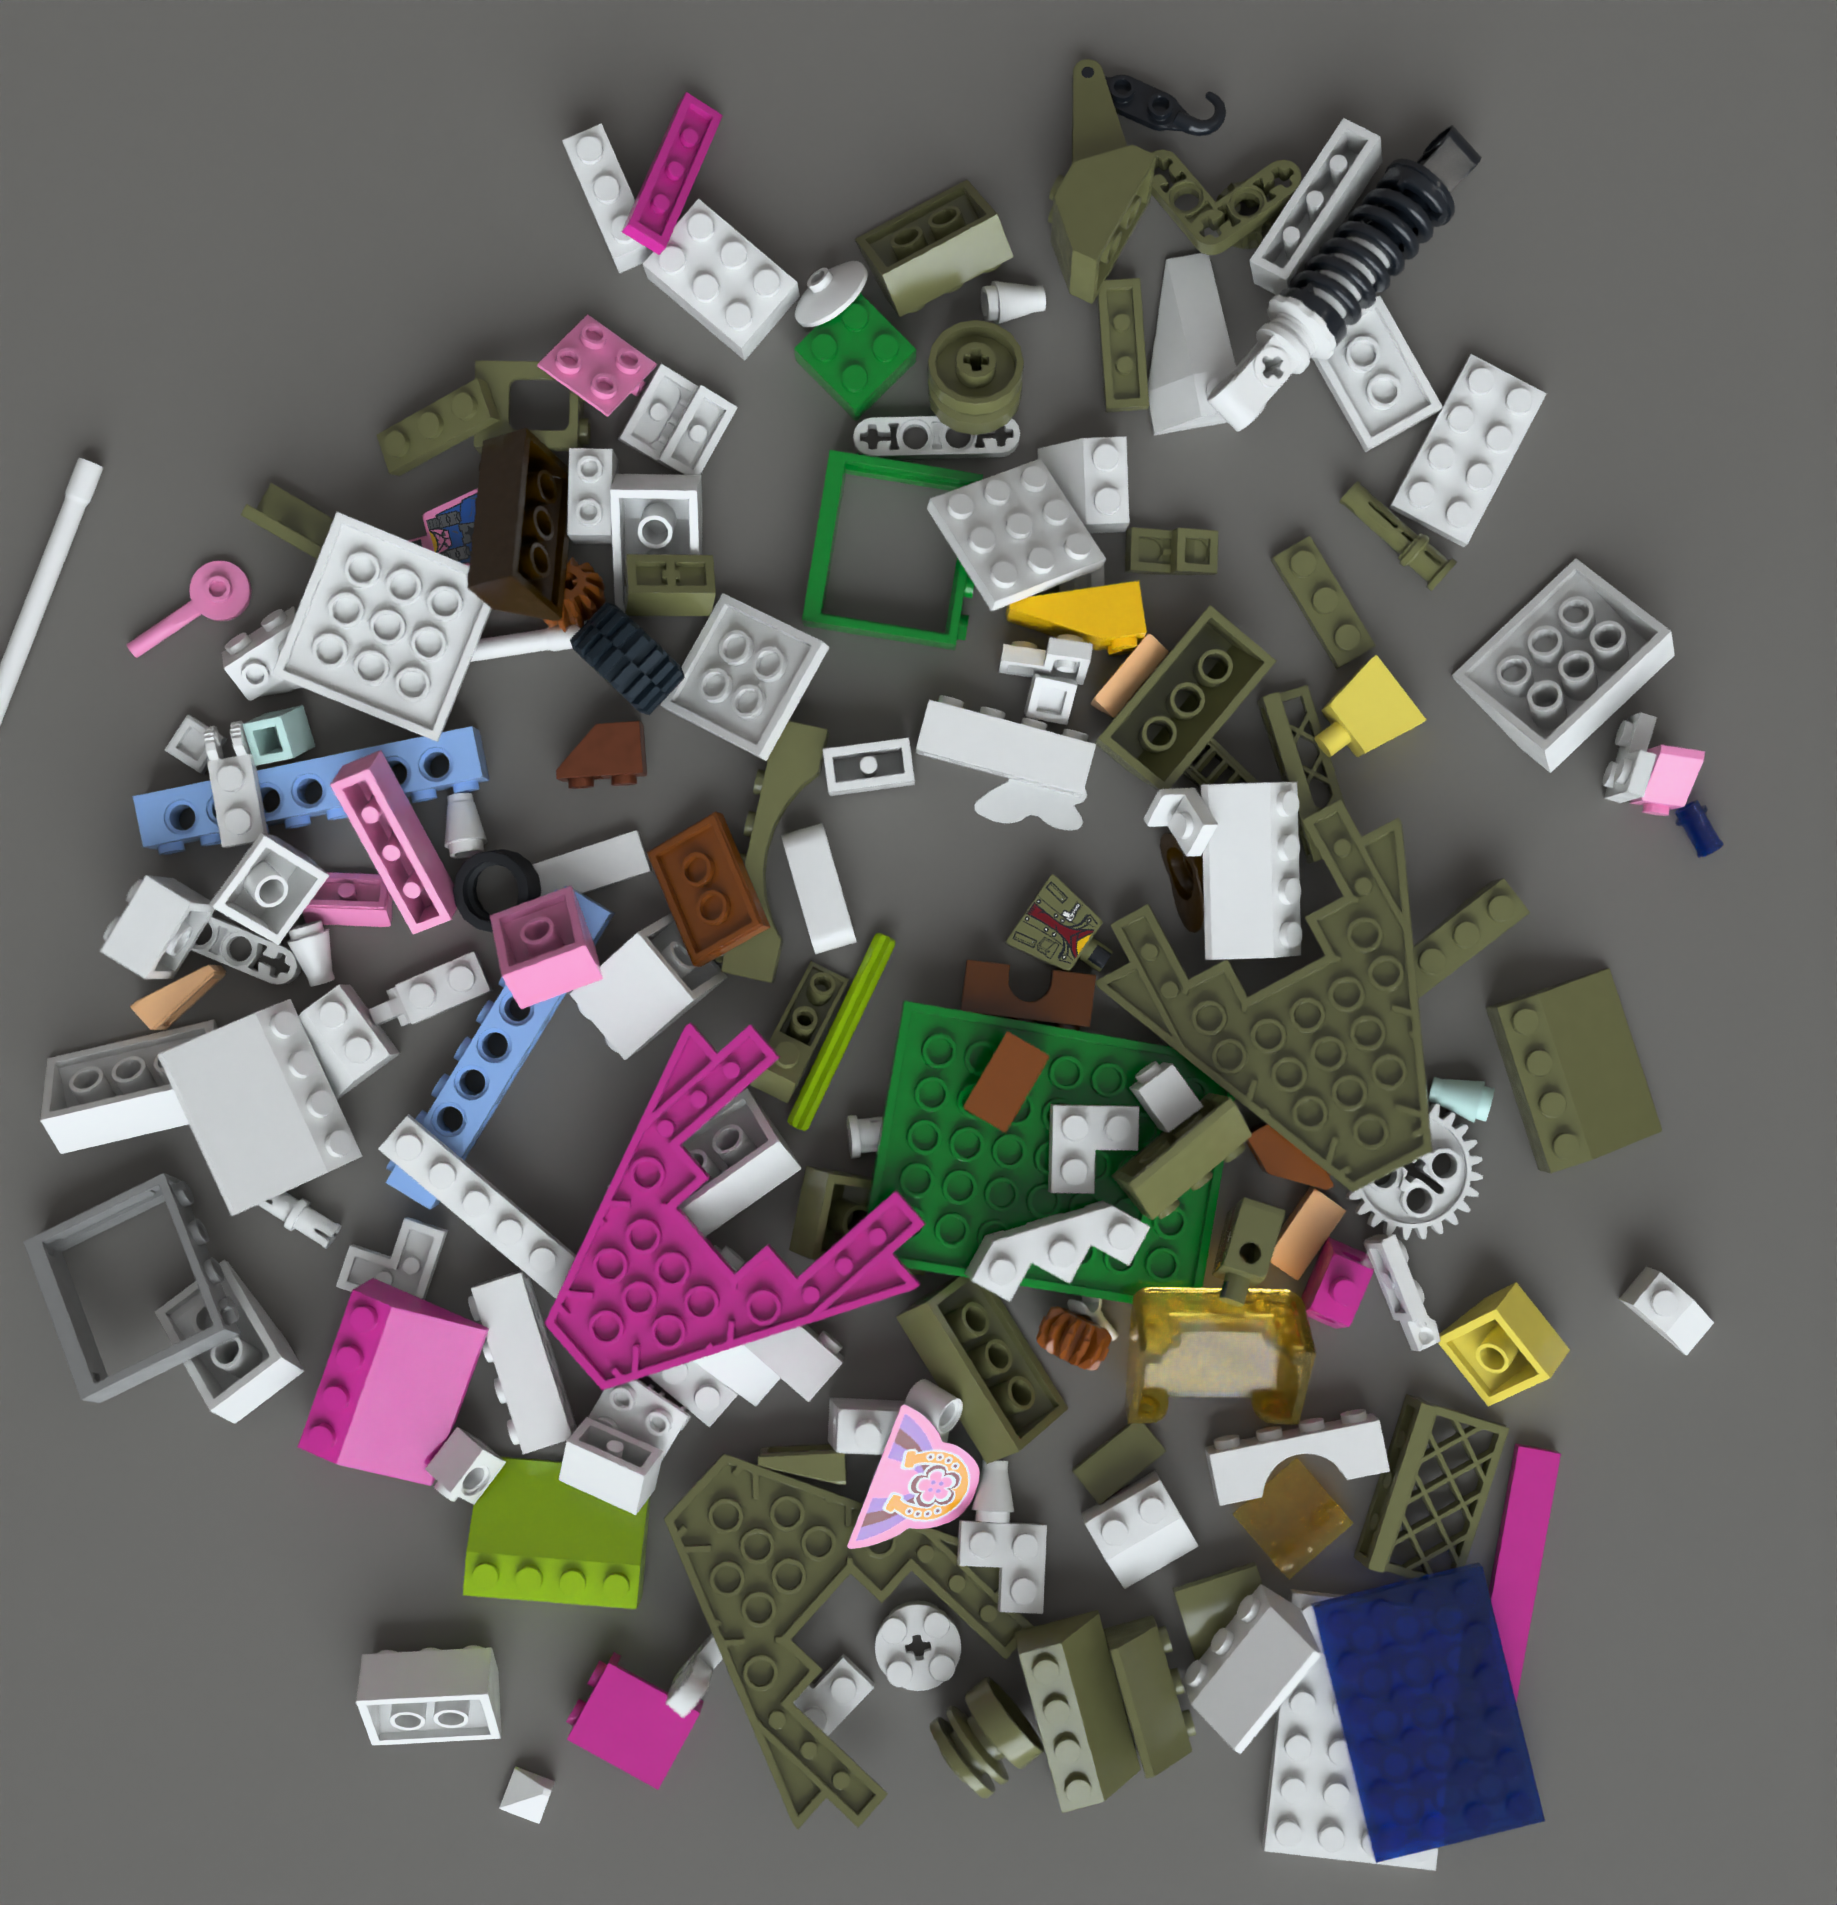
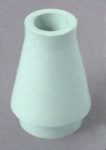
[1428,1077,1495,1123]

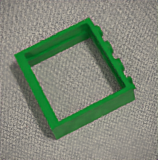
[802,450,983,650]

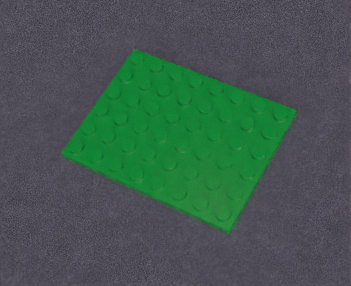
[865,1000,1235,1314]

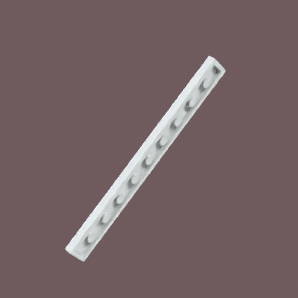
[378,1114,738,1427]

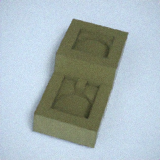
[1125,527,1218,575]

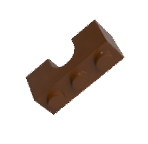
[960,960,1096,1031]

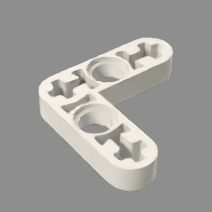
[665,1633,723,1718]

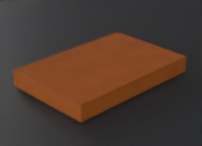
[647,811,770,967]

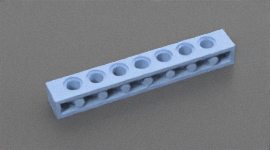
[133,726,490,855]
[385,886,615,1209]

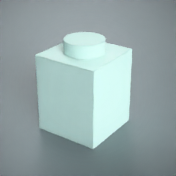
[242,705,315,766]

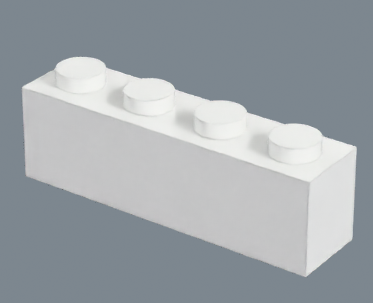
[1249,118,1383,295]
[916,695,1096,797]
[714,1245,844,1402]
[468,1270,577,1454]

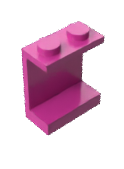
[566,1652,704,1790]

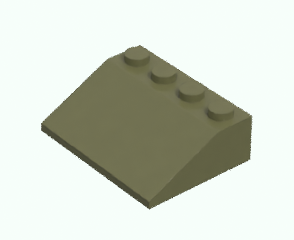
[1486,968,1662,1173]

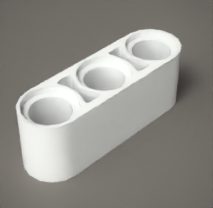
[781,823,857,954]

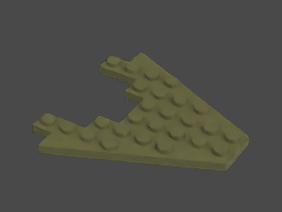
[1095,799,1433,1192]

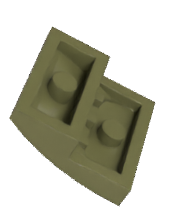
[1172,1562,1263,1661]

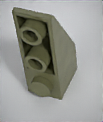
[750,961,849,1104]

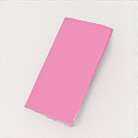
[302,872,393,927]

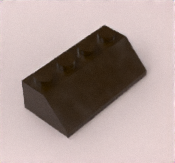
[467,427,569,621]

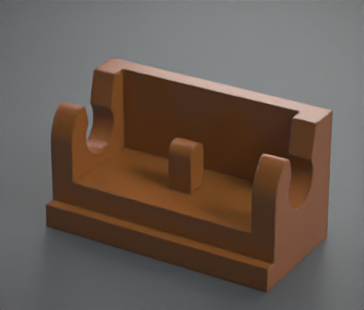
[963,1031,1050,1133]

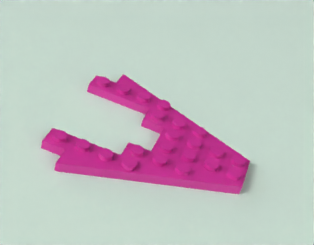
[544,1022,926,1390]

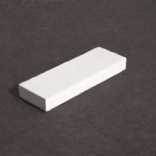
[532,830,651,897]

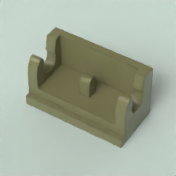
[624,554,716,616]

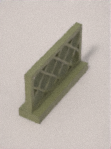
[1354,1394,1509,1592]

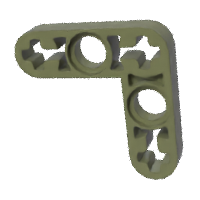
[1151,149,1301,255]

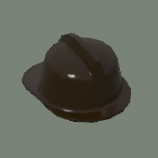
[1160,832,1204,933]

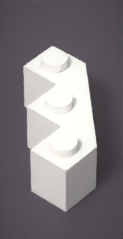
[964,1201,1150,1301]

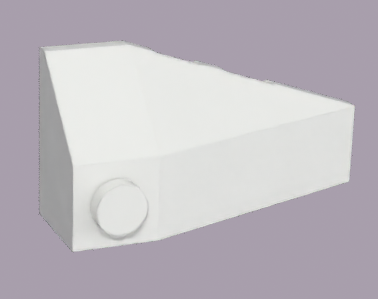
[1148,253,1236,435]

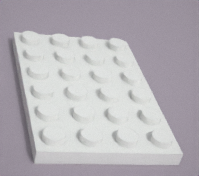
[1262,1589,1464,1871]

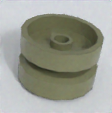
[928,320,1024,435]

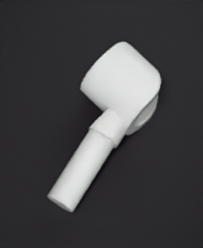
[1067,1296,1119,1341]

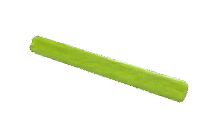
[787,933,896,1131]

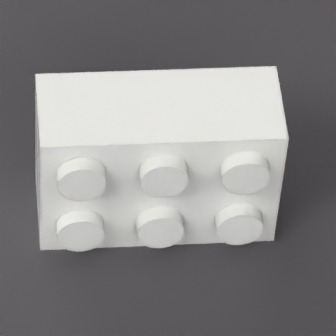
[643,199,800,360]

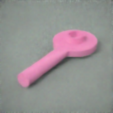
[126,561,252,658]

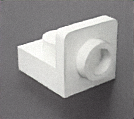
[1144,788,1218,856]

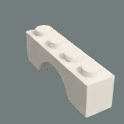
[1205,1409,1390,1506]

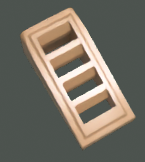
[130,965,226,1030]

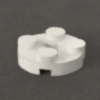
[875,1600,961,1691]

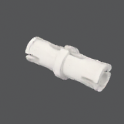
[256,1192,341,1249]

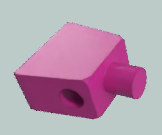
[1295,1237,1374,1329]

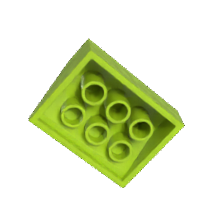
[463,1457,650,1609]

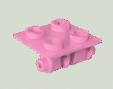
[537,314,657,417]

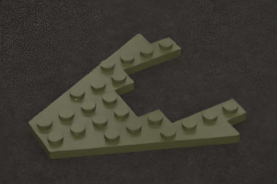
[664,1453,1034,1830]

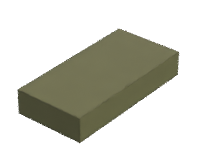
[1072,1415,1166,1505]

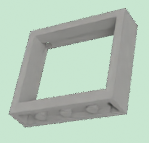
[23,1173,240,1403]

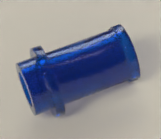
[1674,800,1724,858]

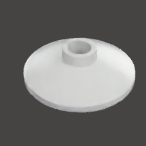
[795,261,868,327]

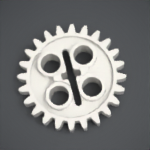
[1345,1103,1483,1240]

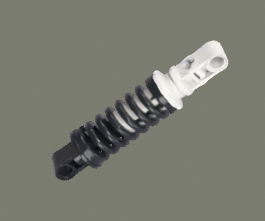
[1207,125,1482,432]

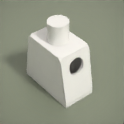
[828,1397,905,1455]

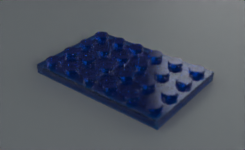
[1311,1562,1545,1863]

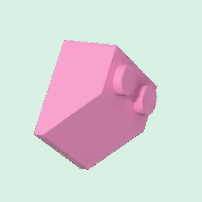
[490,886,603,1009]

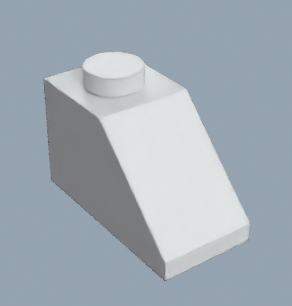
[1619,1266,1714,1356]

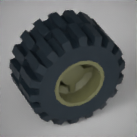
[570,602,685,715]

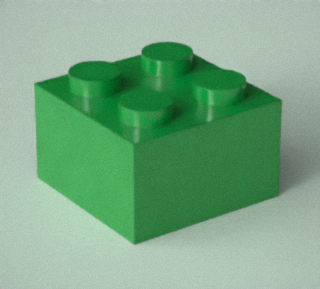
[794,293,916,421]

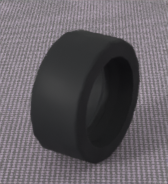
[453,849,541,933]

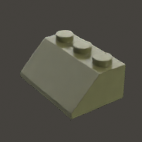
[855,179,1013,317]
[1111,1093,1252,1220]
[1104,1615,1197,1779]

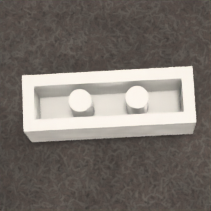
[562,123,653,273]

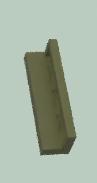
[240,483,334,560]
[1257,685,1346,864]

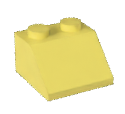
[1438,1282,1570,1407]

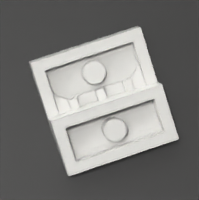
[617,364,738,475]

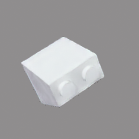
[570,913,727,1060]

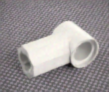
[905,1379,963,1443]

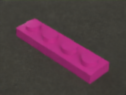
[622,92,723,255]

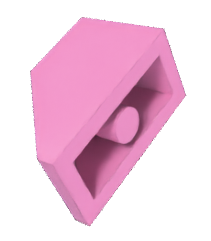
[1630,745,1705,816]

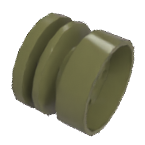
[930,1676,1044,1799]

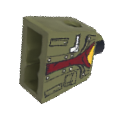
[1005,874,1113,972]
[1212,1197,1286,1307]

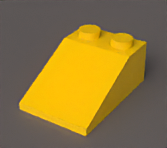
[1006,581,1147,656]

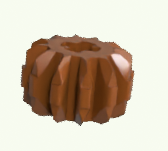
[543,557,606,633]
[1036,1306,1112,1371]

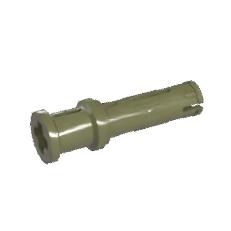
[1339,481,1457,591]

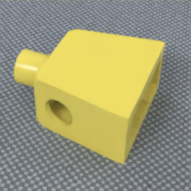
[1315,655,1427,757]

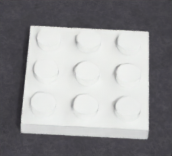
[927,458,1106,611]
[660,593,829,761]

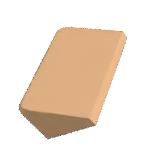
[1091,633,1169,718]
[1271,1186,1346,1281]

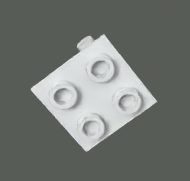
[589,1379,691,1462]

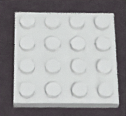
[272,512,492,742]

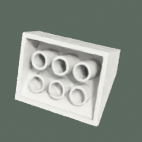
[1452,558,1675,773]
[158,999,363,1216]

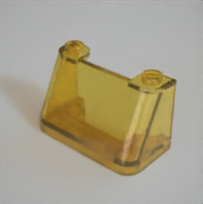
[1125,1287,1316,1425]

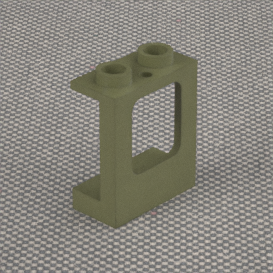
[474,360,591,455]

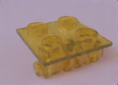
[1232,1457,1353,1579]

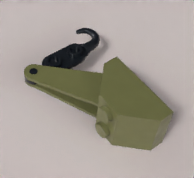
[1048,59,1226,304]

